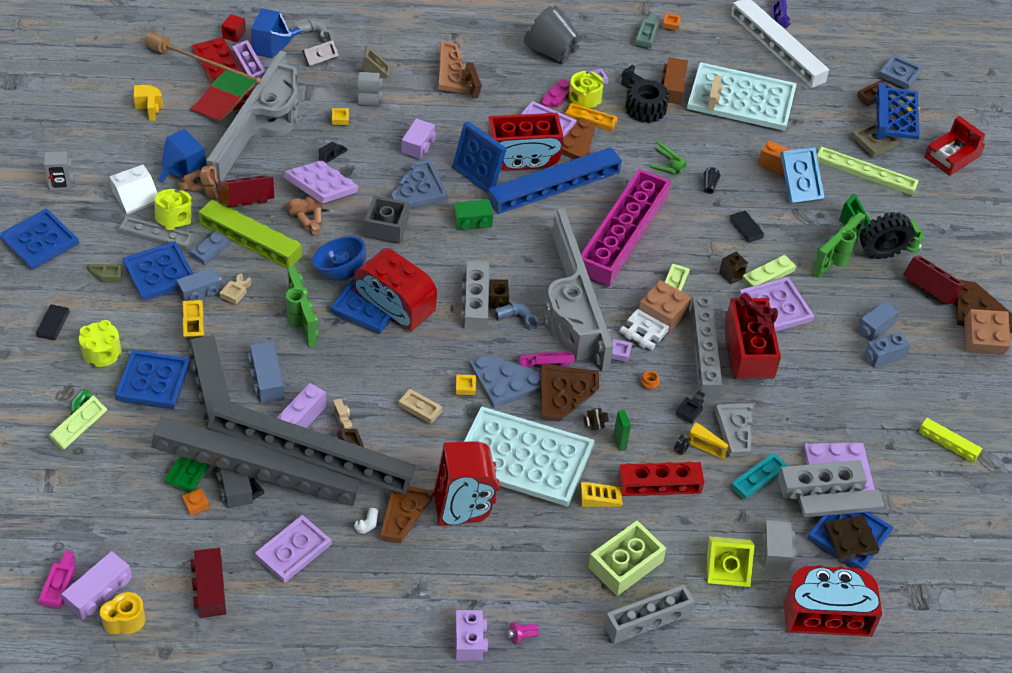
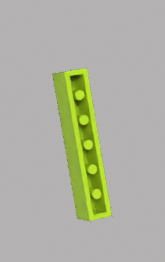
[198,200,302,269]

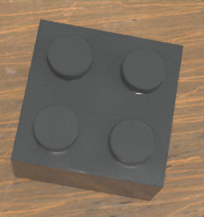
[364,196,409,243]

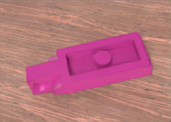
[541,78,570,108]
[520,351,574,368]
[38,550,76,609]

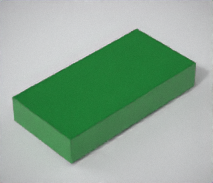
[613,410,631,451]

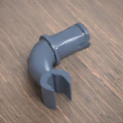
[494,302,538,330]

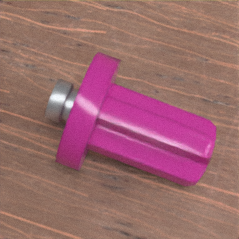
[508,622,539,644]

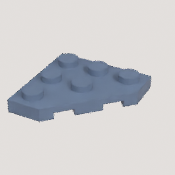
[391,159,448,209]
[469,355,540,408]

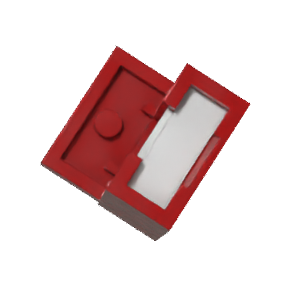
[924,116,986,176]

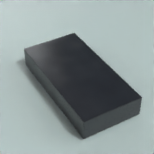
[729,210,764,243]
[36,304,70,341]

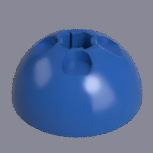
[312,236,366,281]

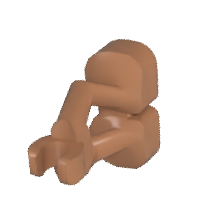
[178,166,219,199]
[287,196,323,236]

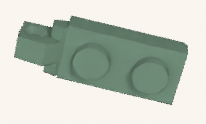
[635,13,659,48]

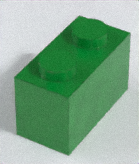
[453,199,493,230]

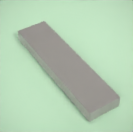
[118,216,194,251]
[798,489,885,518]

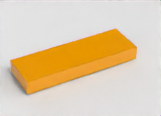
[565,103,618,132]

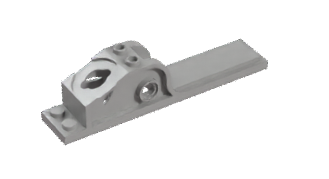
[207,51,300,181]
[544,208,613,372]

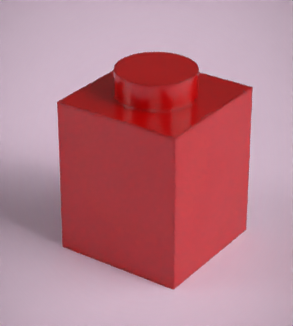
[221,14,246,43]

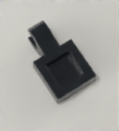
[676,391,705,424]

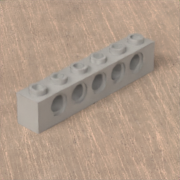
[690,296,722,400]

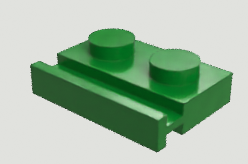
[165,456,210,493]

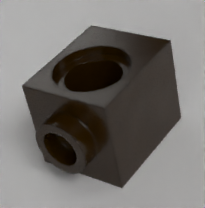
[719,251,748,284]
[489,279,509,309]

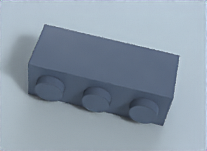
[247,341,285,402]

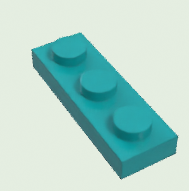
[730,453,788,501]

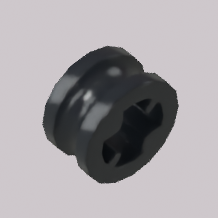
[674,435,691,455]

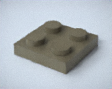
[851,122,900,157]

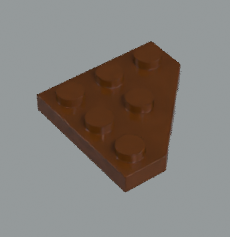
[956,280,1012,333]
[540,364,599,421]

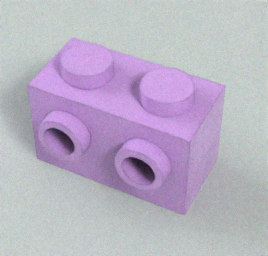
[401,119,437,159]
[455,610,488,661]

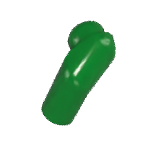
[71,390,93,415]

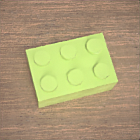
[588,521,666,596]

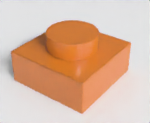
[662,13,681,31]
[182,488,210,516]

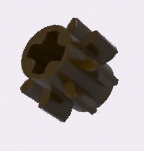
[583,408,609,431]

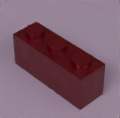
[218,175,274,208]
[903,256,966,305]
[190,547,227,618]

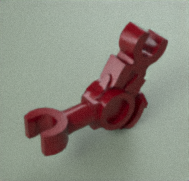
[737,292,778,339]

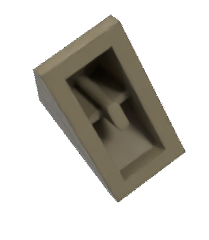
[363,45,391,78]

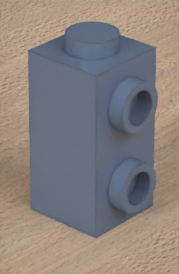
[177,268,222,301]
[857,301,899,341]
[864,332,910,368]

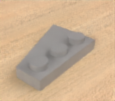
[714,404,753,457]

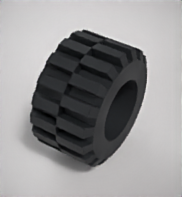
[625,79,669,123]

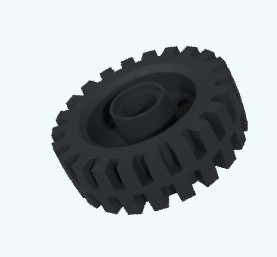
[859,212,916,259]

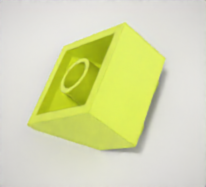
[707,536,755,587]

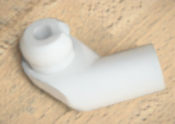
[354,508,378,534]

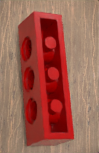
[618,461,705,496]

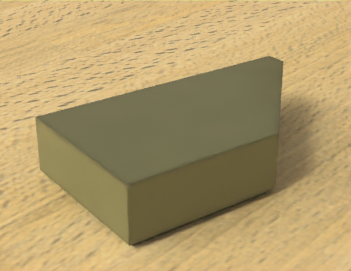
[87,264,123,283]

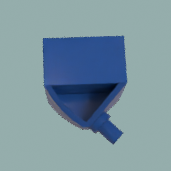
[251,8,301,58]
[158,129,206,182]

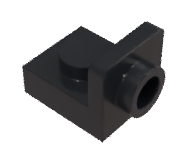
[621,65,646,88]

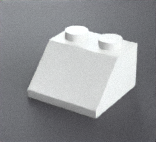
[110,165,157,214]

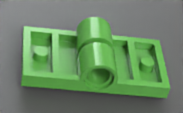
[812,212,866,278]
[286,266,319,348]

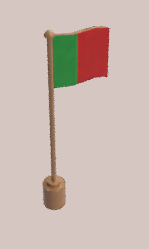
[145,32,261,121]

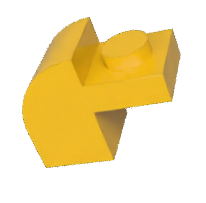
[134,85,163,121]
[183,300,205,339]

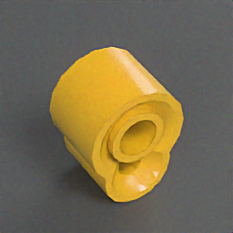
[100,592,146,635]

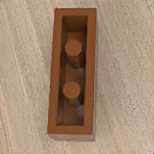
[661,57,688,105]

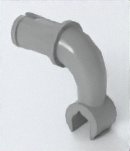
[296,19,332,43]

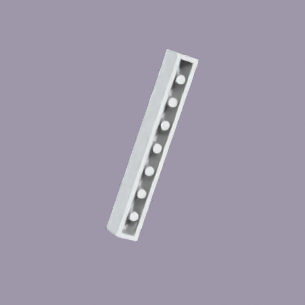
[731,0,830,88]

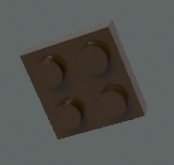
[824,515,880,562]

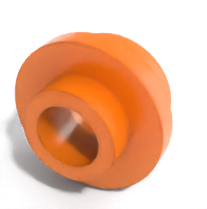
[641,371,660,389]

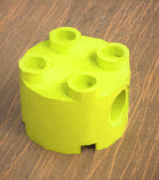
[568,71,604,108]
[155,189,191,230]
[79,320,122,367]

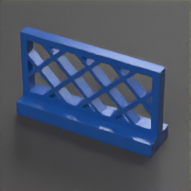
[876,82,920,140]

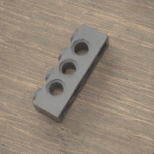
[461,261,489,331]
[778,460,867,499]
[604,584,695,644]

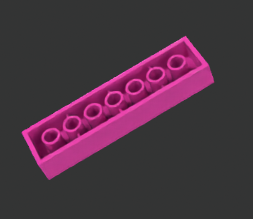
[581,169,671,287]

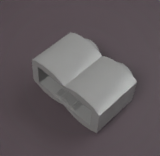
[358,72,383,107]

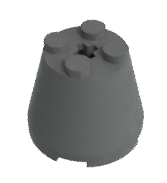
[524,5,581,64]

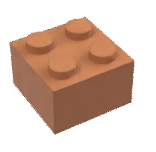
[639,280,692,334]
[964,309,1011,355]

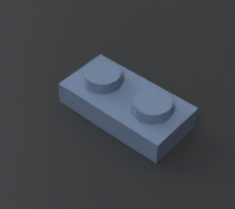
[190,231,230,265]

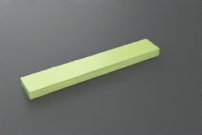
[817,146,919,195]

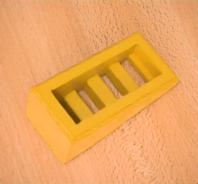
[689,422,728,460]
[579,482,623,507]

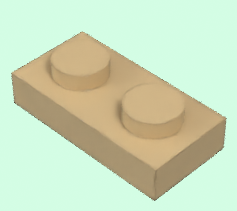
[707,75,723,110]
[398,389,443,424]

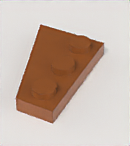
[562,118,596,159]
[380,486,434,543]

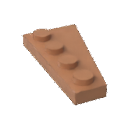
[438,41,471,95]

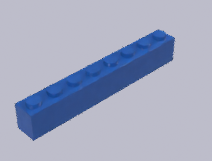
[488,147,622,214]

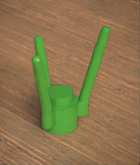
[650,140,687,174]

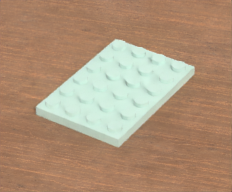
[687,62,797,131]
[464,406,595,507]

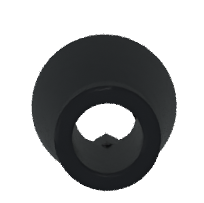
[703,167,721,194]

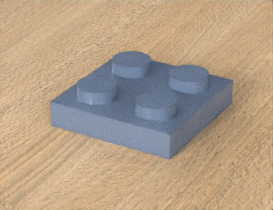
[879,55,923,89]

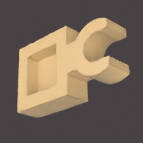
[220,274,251,305]
[333,398,353,429]

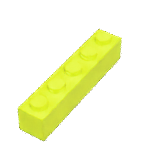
[918,418,983,463]

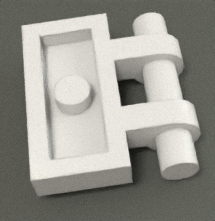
[620,309,669,351]

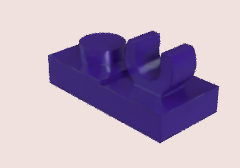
[771,0,791,28]

